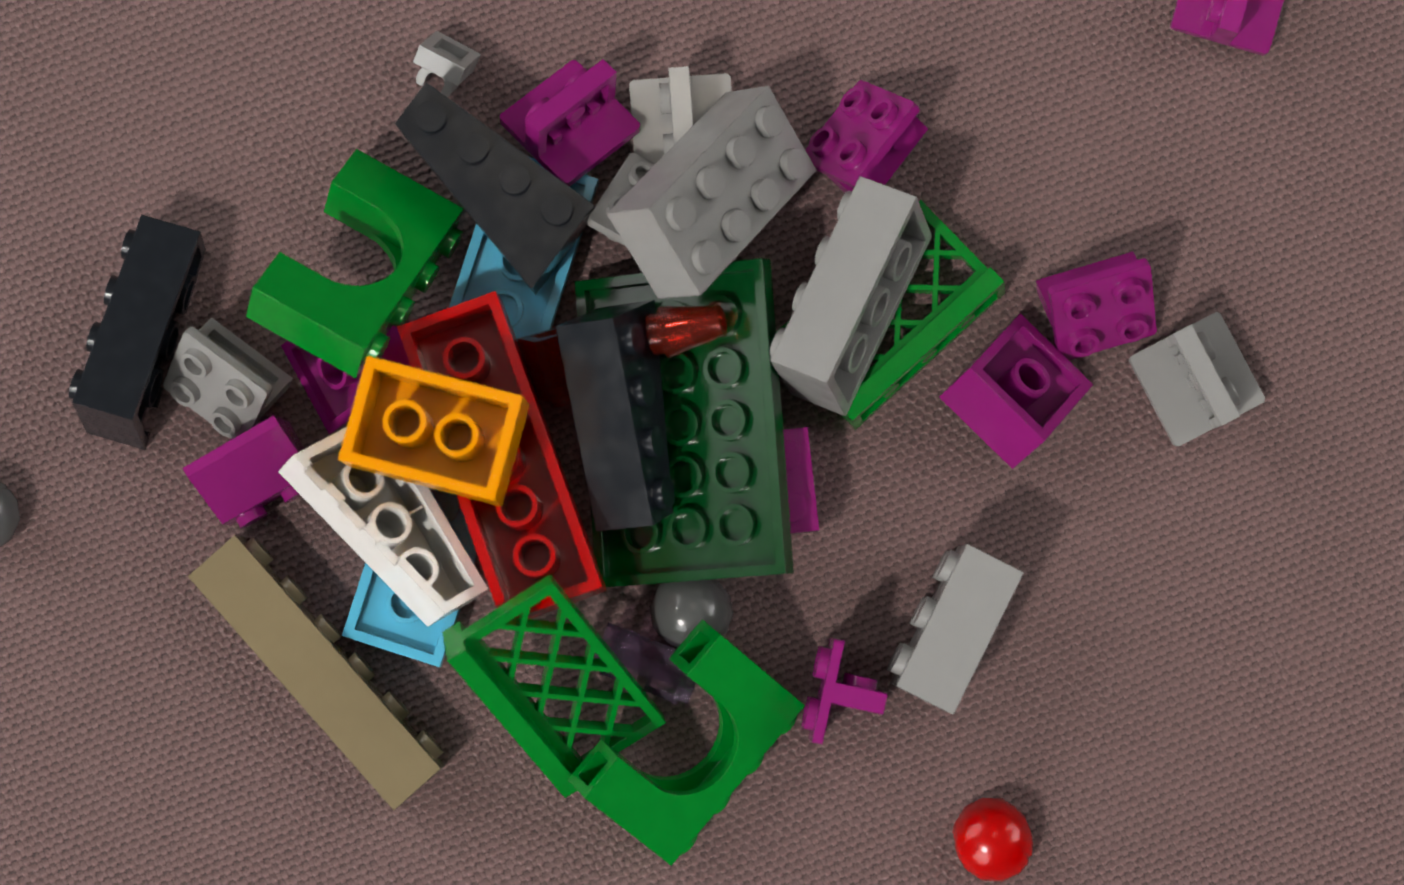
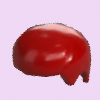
[952,798,1033,882]

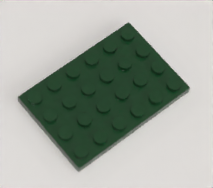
[575,258,794,587]

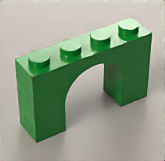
[246,149,464,378]
[568,619,805,866]

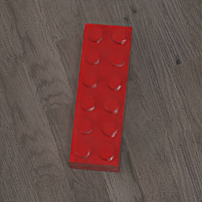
[397,291,607,619]

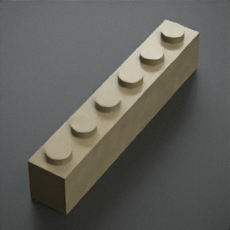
[188,535,445,810]

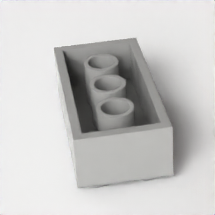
[607,85,817,299]
[770,176,932,416]

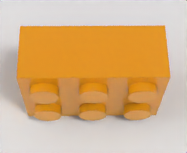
[338,356,530,507]

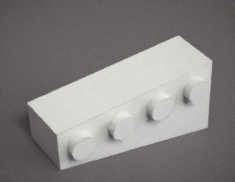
[278,427,488,627]

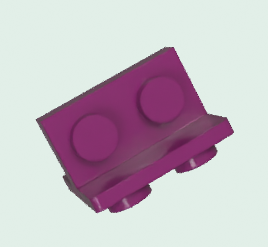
[1170,0,1284,56]
[500,59,640,187]
[805,80,928,193]
[1036,251,1157,360]
[801,638,888,745]

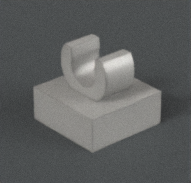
[413,31,481,97]

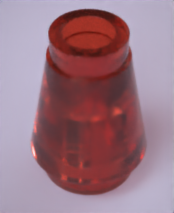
[646,305,727,358]

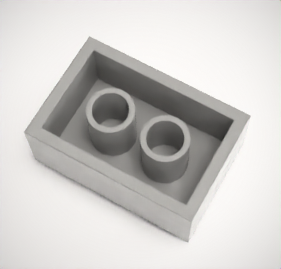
[886,544,1024,715]

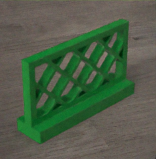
[776,200,1005,430]
[442,575,666,798]

